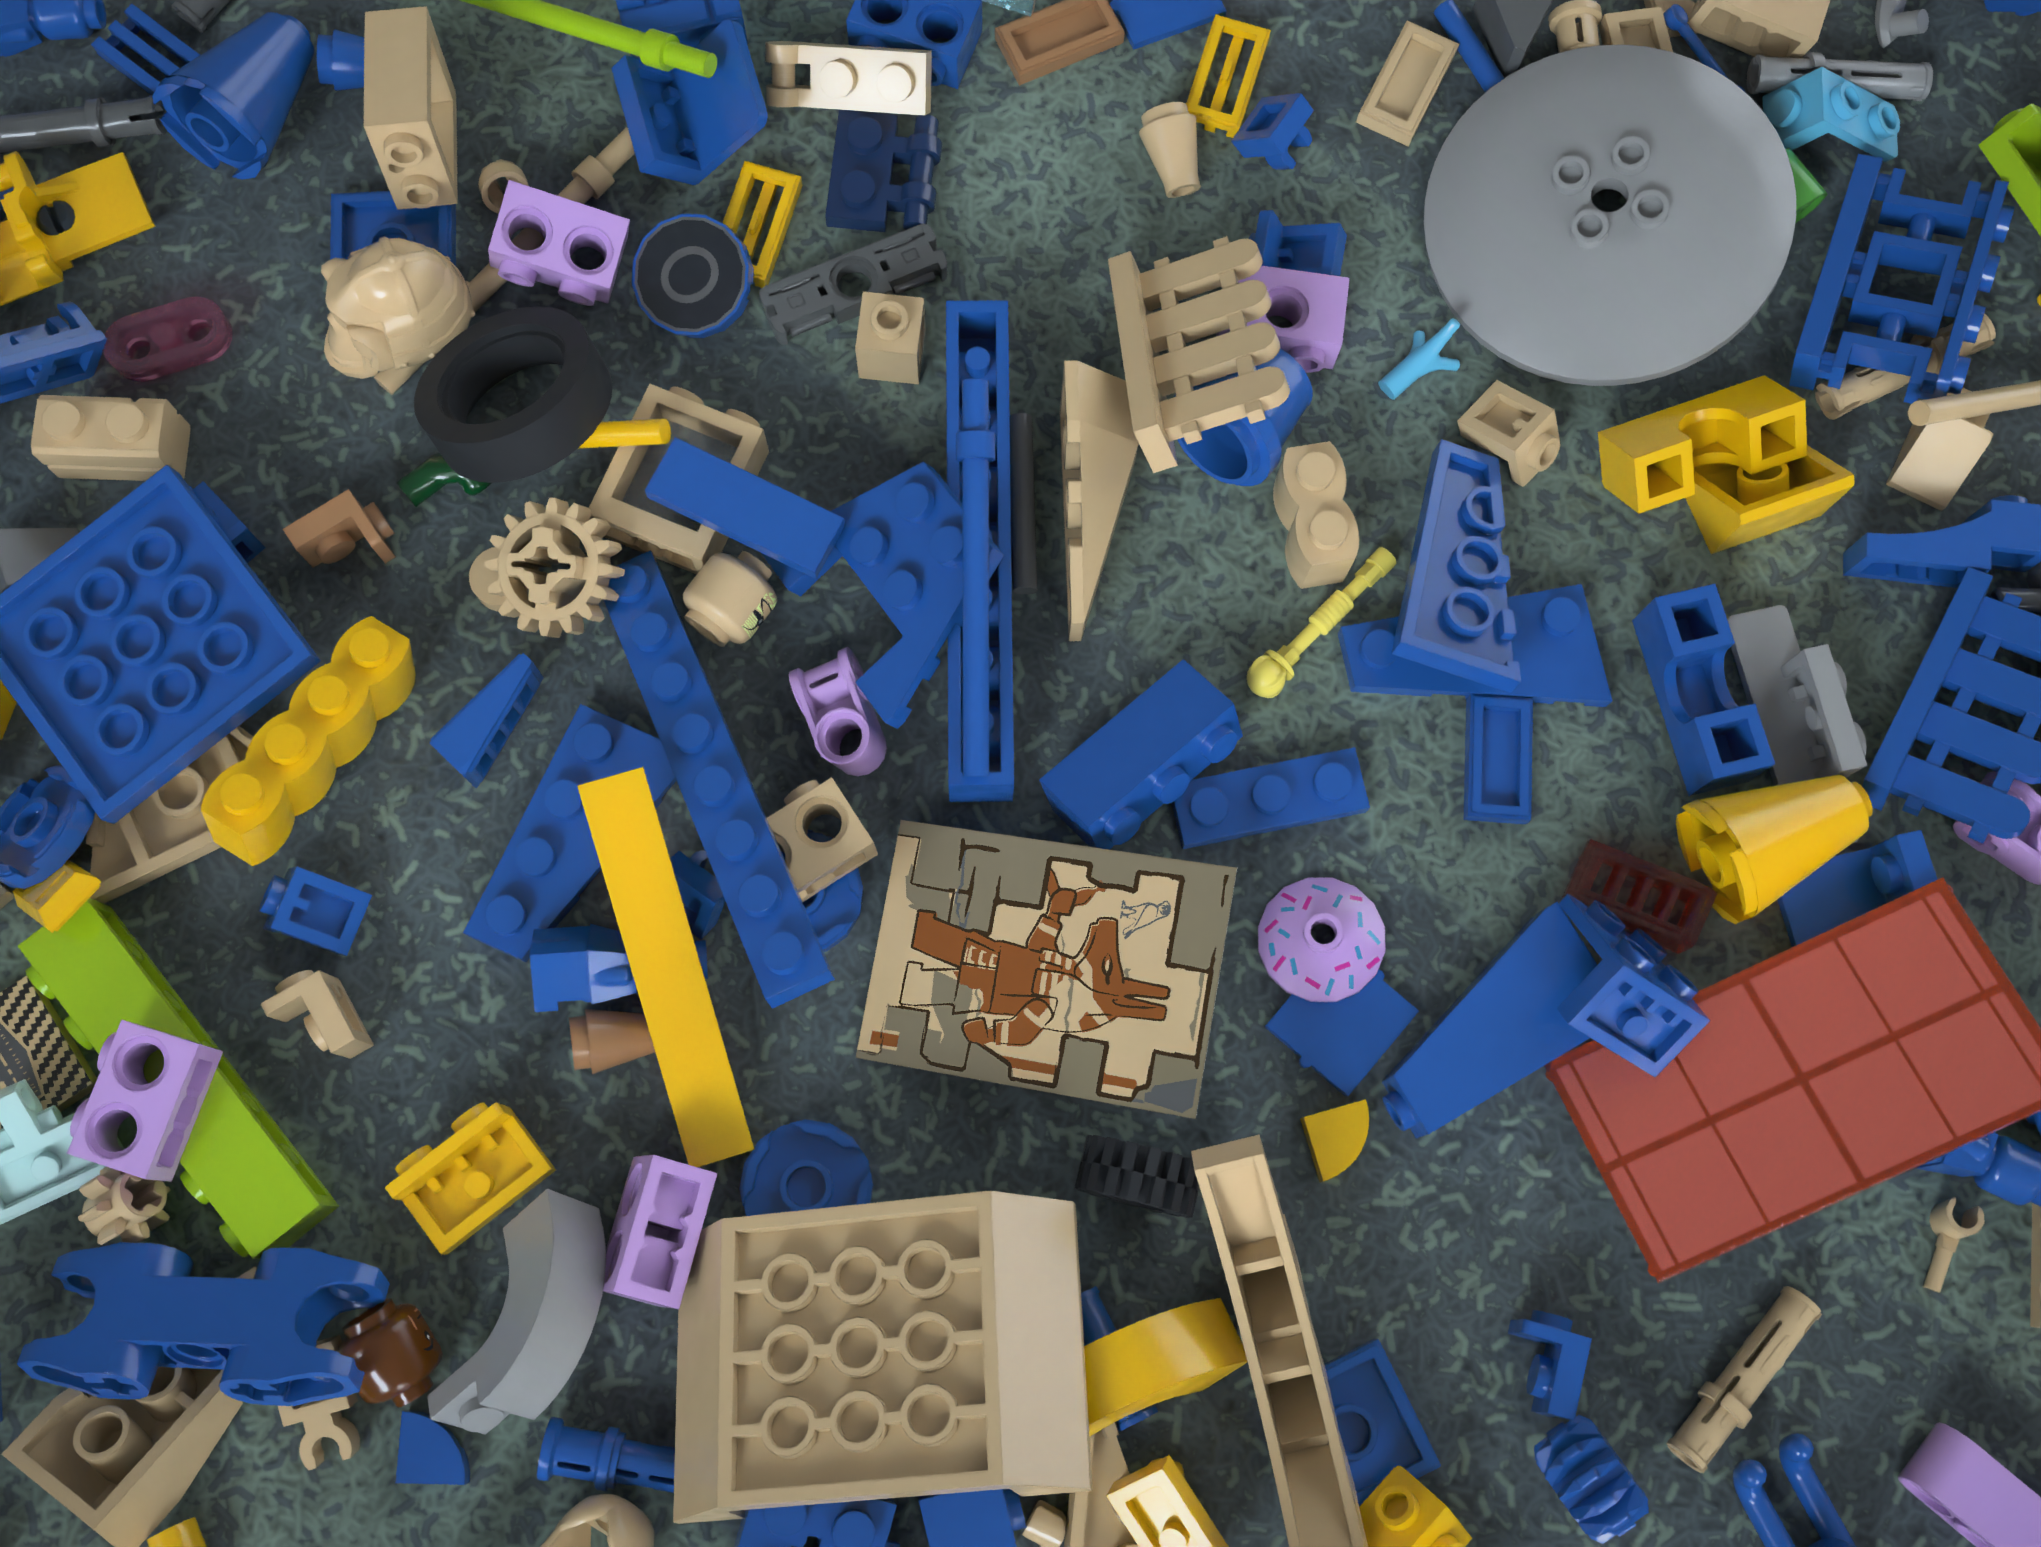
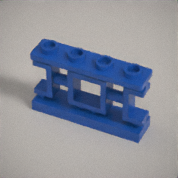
[1789,154,2015,404]

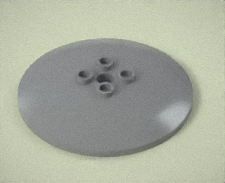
[1424,45,1796,386]

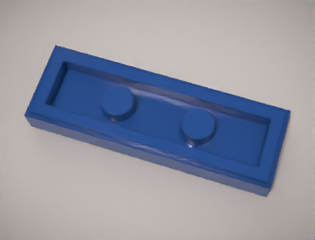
[645,437,845,579]

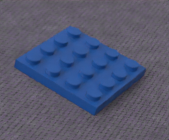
[0,465,321,824]

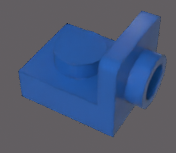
[259,866,372,956]
[1508,1310,1592,1421]

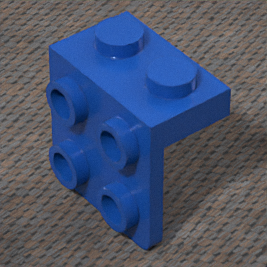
[611,19,768,185]

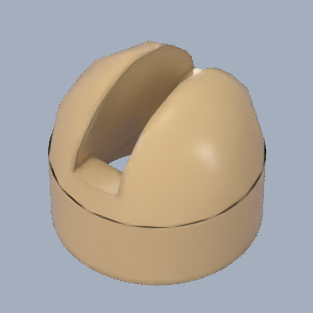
[478,159,529,214]

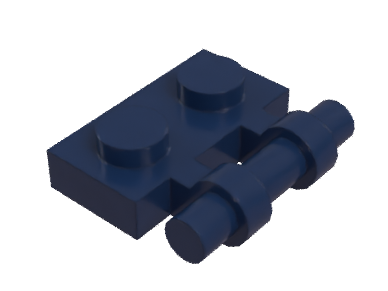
[825,109,942,232]

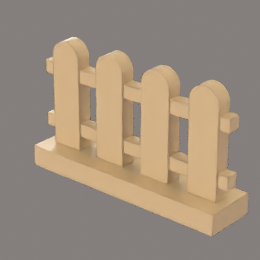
[1108,236,1290,473]

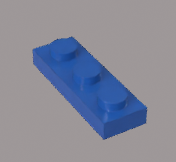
[1172,747,1370,849]

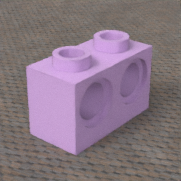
[488,180,630,306]
[67,1019,223,1182]
[603,1155,717,1309]

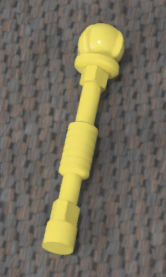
[1247,547,1397,698]

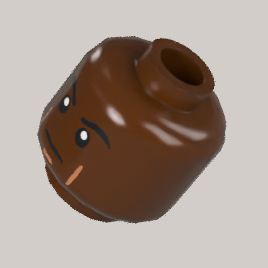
[337,1298,443,1408]

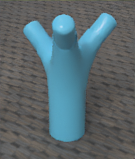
[1378,318,1460,400]

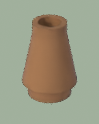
[569,1009,656,1074]

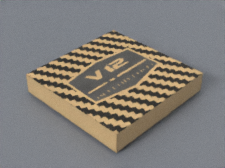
[0,975,97,1129]

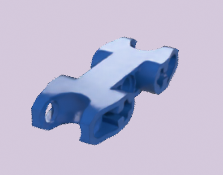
[17,1242,390,1406]

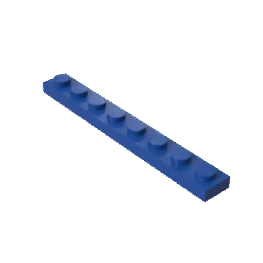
[603,550,835,1009]

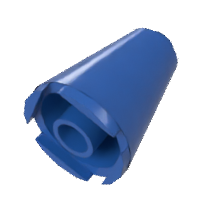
[152,12,315,180]

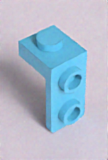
[1763,67,1900,162]

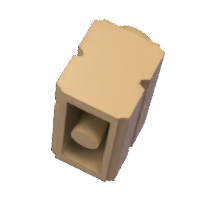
[31,395,190,481]

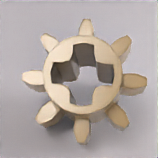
[78,1167,170,1245]

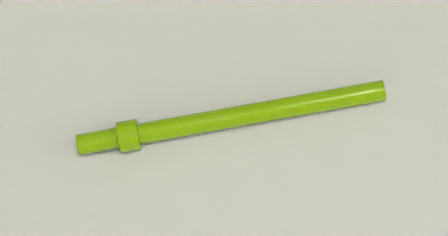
[459,0,717,78]

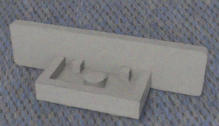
[1727,605,1867,845]

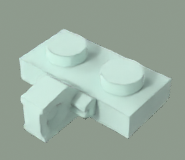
[0,1079,124,1225]

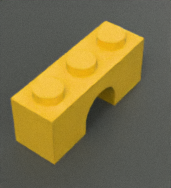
[1598,375,1807,514]

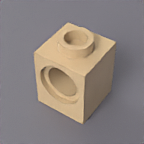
[855,292,926,384]

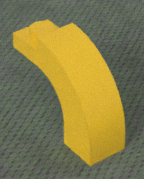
[1084,1298,1248,1436]

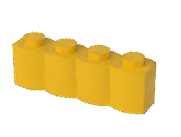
[201,616,416,866]

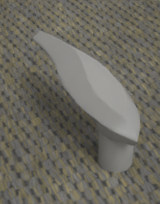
[1875,0,1929,48]

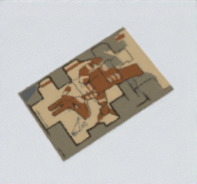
[856,820,1237,1119]

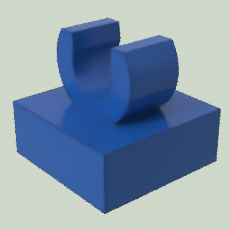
[1231,93,1314,170]
[670,850,725,940]

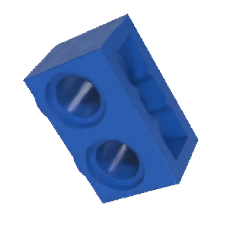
[846,0,982,89]

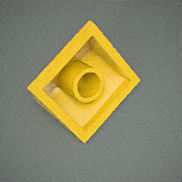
[1685,445,1854,554]

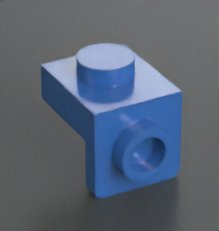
[1249,210,1347,276]

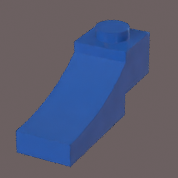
[1843,495,2041,588]

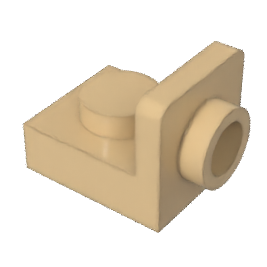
[1457,380,1561,487]
[261,970,374,1059]

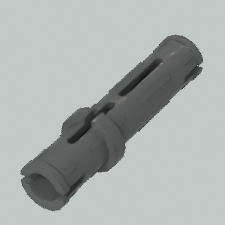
[0,95,167,154]

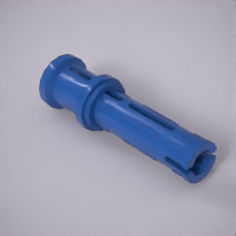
[537,1417,675,1493]

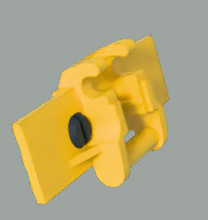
[0,151,156,306]

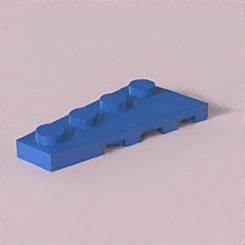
[1392,439,1521,693]
[1337,584,1612,707]
[463,704,677,962]

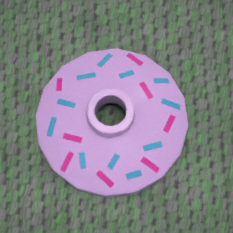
[1258,878,1386,1002]

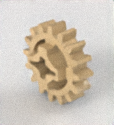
[484,498,625,638]

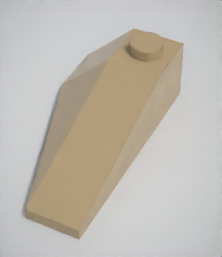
[1060,360,1139,641]
[1,1266,256,1547]

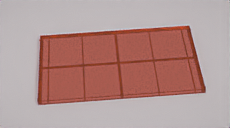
[1544,877,2041,1284]

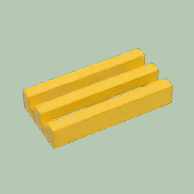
[1186,14,1271,138]
[723,161,803,288]

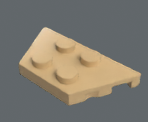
[86,726,327,904]

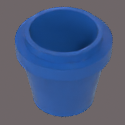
[1173,348,1313,486]

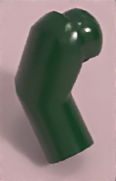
[396,453,491,507]

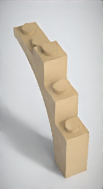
[1191,1134,1368,1547]

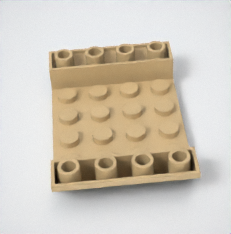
[673,1191,1093,1524]

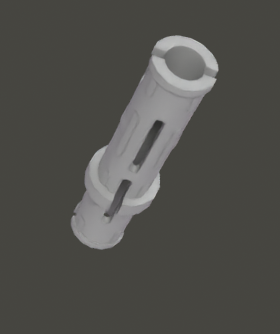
[1746,52,1933,102]

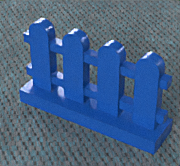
[1862,567,2041,843]

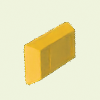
[13,860,101,933]

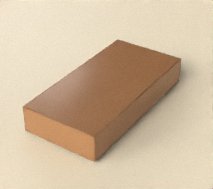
[995,0,1125,86]

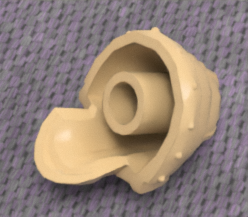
[321,236,475,379]

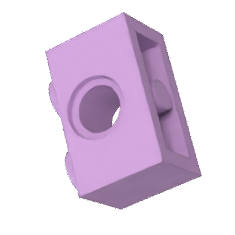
[1216,266,1350,373]

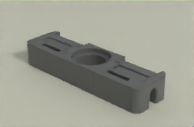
[759,224,948,345]

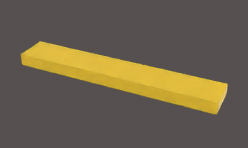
[577,767,755,1167]

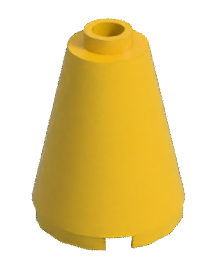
[1676,775,1873,924]

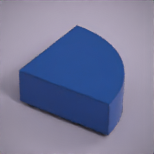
[395,1410,470,1485]

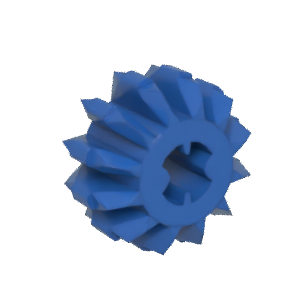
[1534,1415,1649,1544]

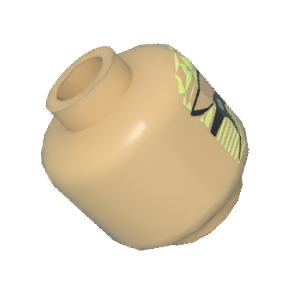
[682,551,777,647]

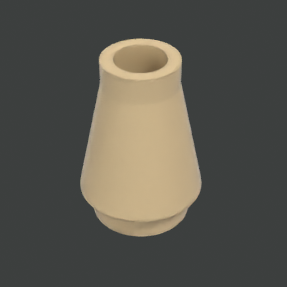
[1139,102,1201,198]

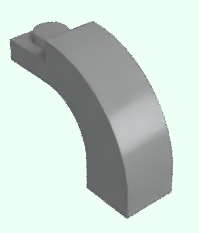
[427,1189,606,1435]

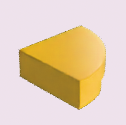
[1300,1099,1369,1182]

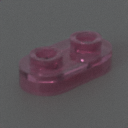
[103,297,233,382]

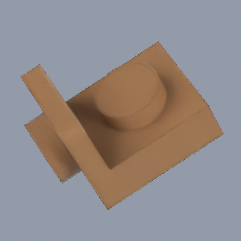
[283,489,396,568]

